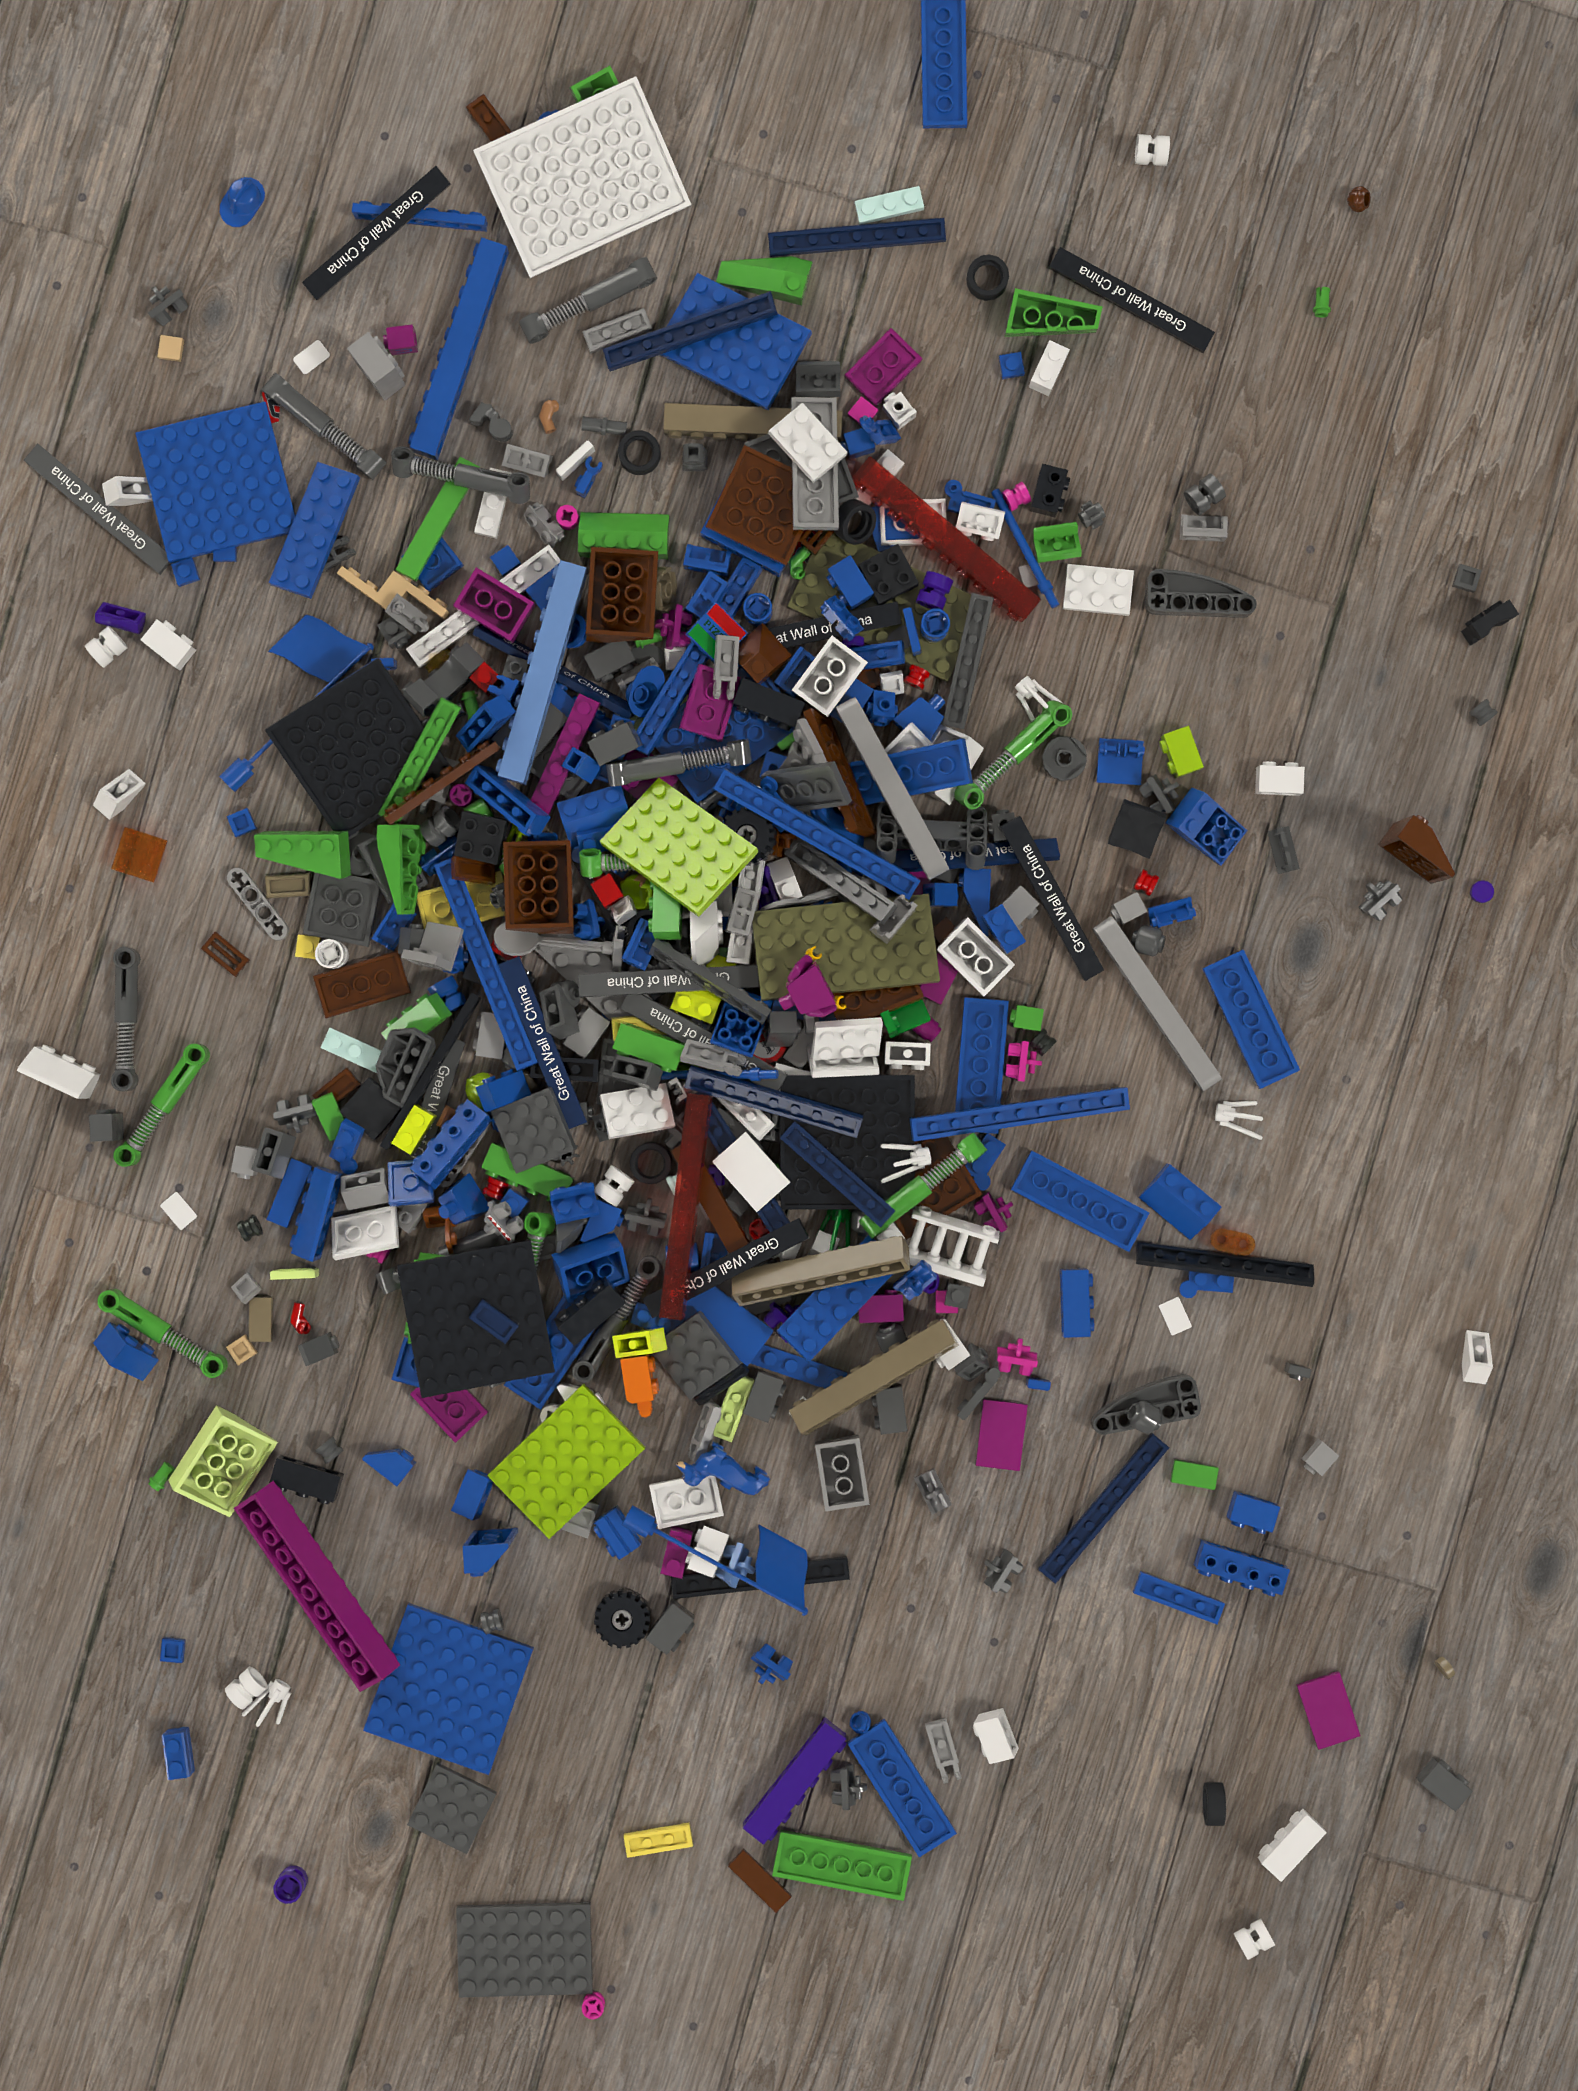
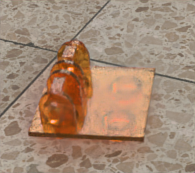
[111,827,167,883]

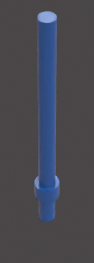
[991,489,1060,609]
[660,1068,779,1081]

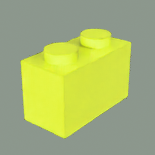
[392,1105,437,1155]
[612,1327,667,1358]

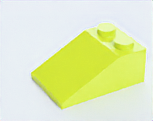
[670,955,737,1024]

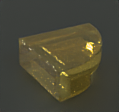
[425,648,451,673]

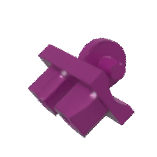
[655,604,692,650]
[973,1192,1013,1232]

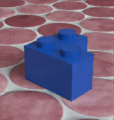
[93,1322,159,1381]

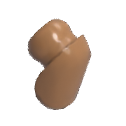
[539,400,559,434]

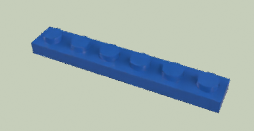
[352,201,488,232]

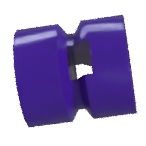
[916,571,953,610]
[273,1866,308,1904]

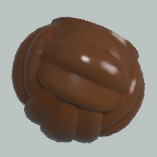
[1347,186,1371,212]

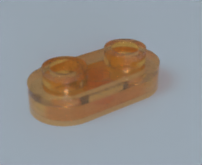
[1210,1228,1255,1256]

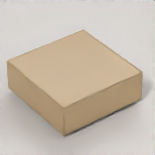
[157,335,184,362]
[226,1334,258,1365]

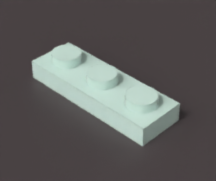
[855,186,924,225]
[321,1028,382,1073]

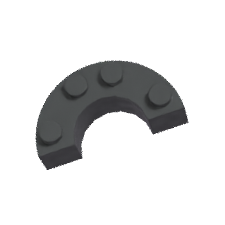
[402,642,485,717]

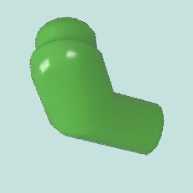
[789,546,811,580]

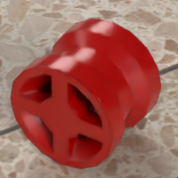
[903,664,930,690]
[1133,869,1159,896]
[482,1176,509,1200]
[749,1218,770,1240]

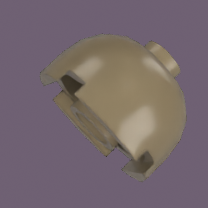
[655,566,677,612]

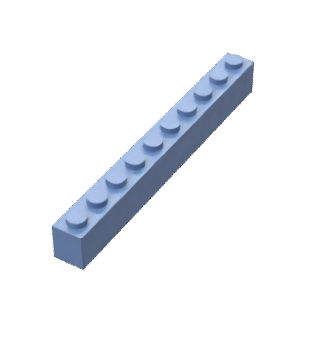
[496,560,588,785]

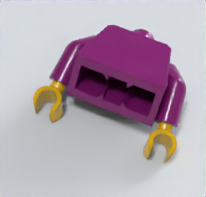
[778,946,847,1018]

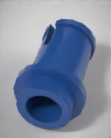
[528,832,558,841]

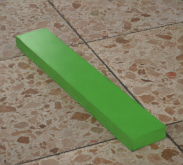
[396,457,480,582]
[378,697,461,824]

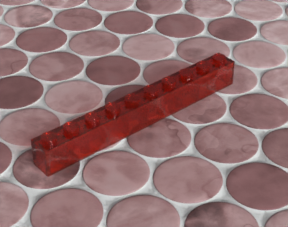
[852,456,1041,623]
[659,1093,713,1320]

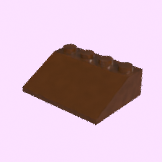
[586,547,658,643]
[1378,815,1455,884]
[503,840,573,934]

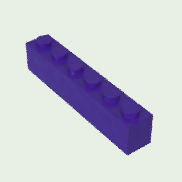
[743,1718,847,1845]

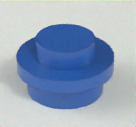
[850,1711,871,1734]

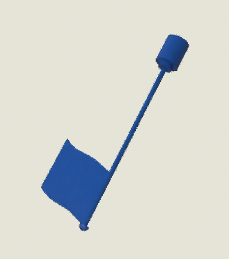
[219,615,374,792]
[622,1505,808,1616]

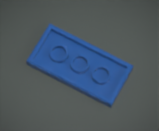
[676,1287,774,1367]

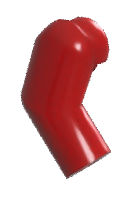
[290,1302,311,1334]

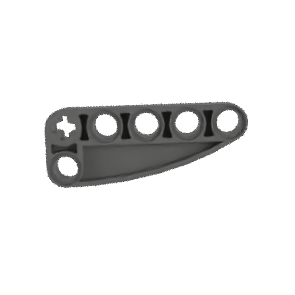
[1145,569,1257,618]
[1091,1374,1201,1435]

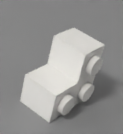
[685,1526,730,1578]

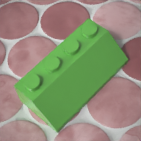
[578,512,669,560]

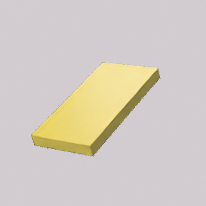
[417,871,505,929]

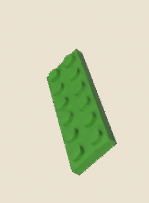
[772,1830,912,1901]

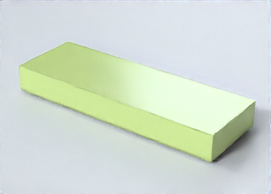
[713,1376,755,1442]

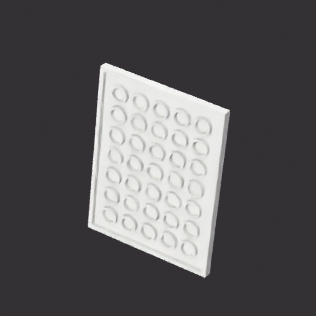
[473,76,691,278]

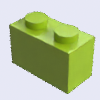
[1159,726,1204,779]

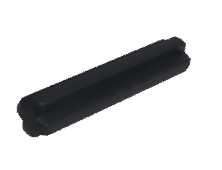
[694,1363,749,1405]

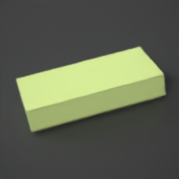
[270,1268,319,1280]

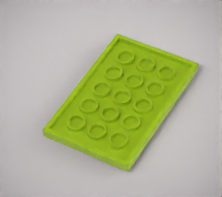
[600,778,758,917]
[487,1383,645,1539]

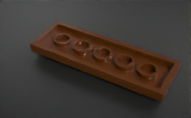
[803,708,877,838]

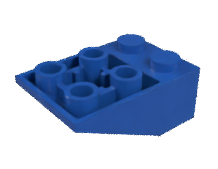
[1165,787,1247,866]
[710,991,773,1058]

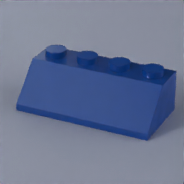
[290,1166,344,1262]
[463,1528,518,1577]

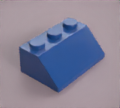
[557,786,629,849]
[1138,1163,1222,1240]
[551,1232,630,1303]

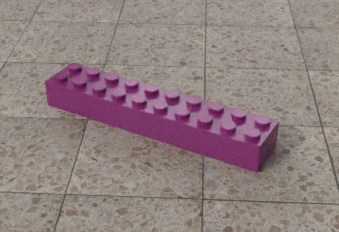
[234,1481,400,1692]

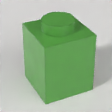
[1009,1005,1044,1032]

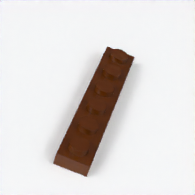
[382,740,500,825]

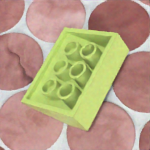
[168,1405,278,1517]

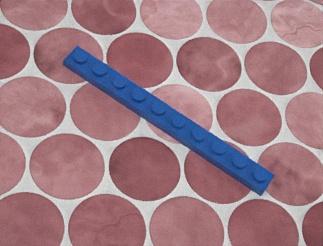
[635,557,763,757]
[713,768,920,900]
[434,858,538,1071]
[909,1087,1130,1141]
[630,1301,848,1389]

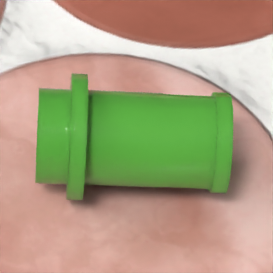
[1313,287,1331,318]
[634,628,662,649]
[461,690,479,720]
[148,1462,175,1491]

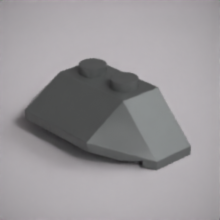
[376,1027,436,1108]

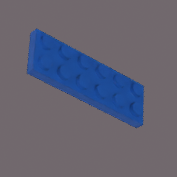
[921,0,967,129]
[269,462,360,599]
[849,739,973,805]
[1202,949,1300,1089]
[955,997,1009,1134]
[1011,1150,1150,1252]
[777,1235,893,1362]
[504,1296,595,1410]
[847,1718,957,1857]

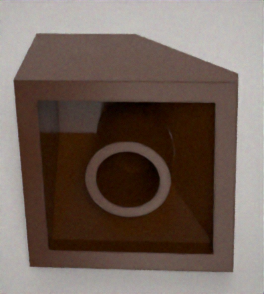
[738,623,792,685]

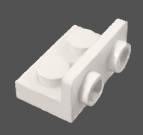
[955,502,1005,541]

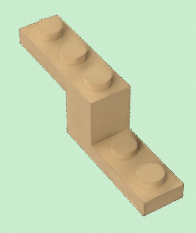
[337,566,450,620]

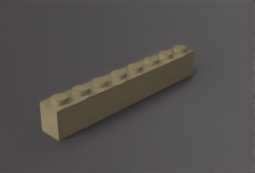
[664,403,842,442]
[732,1236,910,1306]
[789,1319,959,1436]

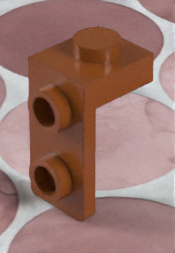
[423,1206,457,1254]

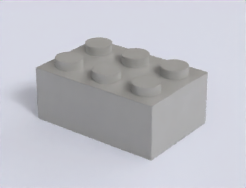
[347,332,405,401]
[815,1435,870,1512]

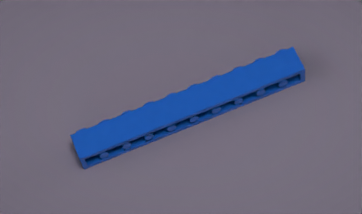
[408,237,509,461]

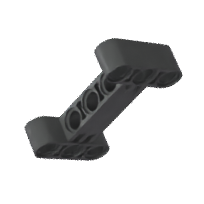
[876,801,987,870]

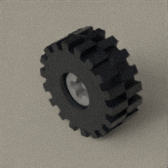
[723,807,777,866]
[594,1588,651,1649]

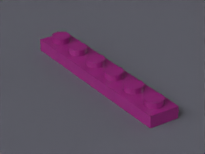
[531,693,600,815]

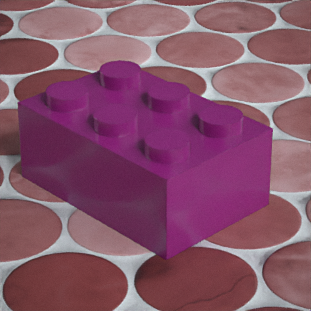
[453,567,535,644]

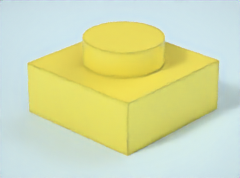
[295,935,321,959]

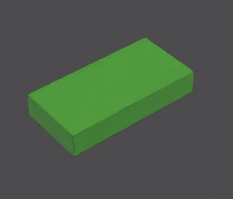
[312,1092,345,1141]
[1170,1459,1219,1490]

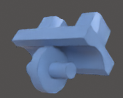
[715,1542,755,1588]

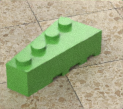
[1005,288,1103,337]
[254,831,351,879]

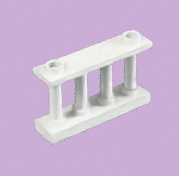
[908,1206,1000,1287]

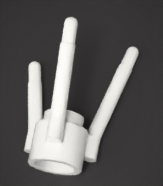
[1015,676,1062,722]
[1215,1101,1263,1140]
[881,1144,931,1183]
[242,1679,292,1727]

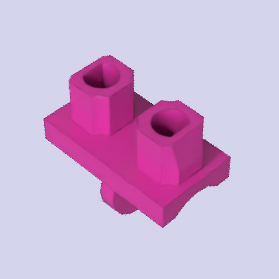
[1005,1041,1042,1082]
[996,1338,1038,1376]

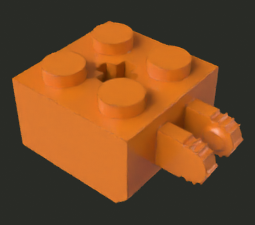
[620,1354,659,1418]

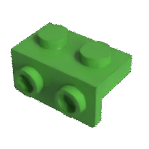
[1033,522,1082,563]

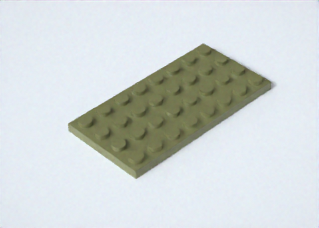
[787,530,971,683]
[752,894,940,1001]

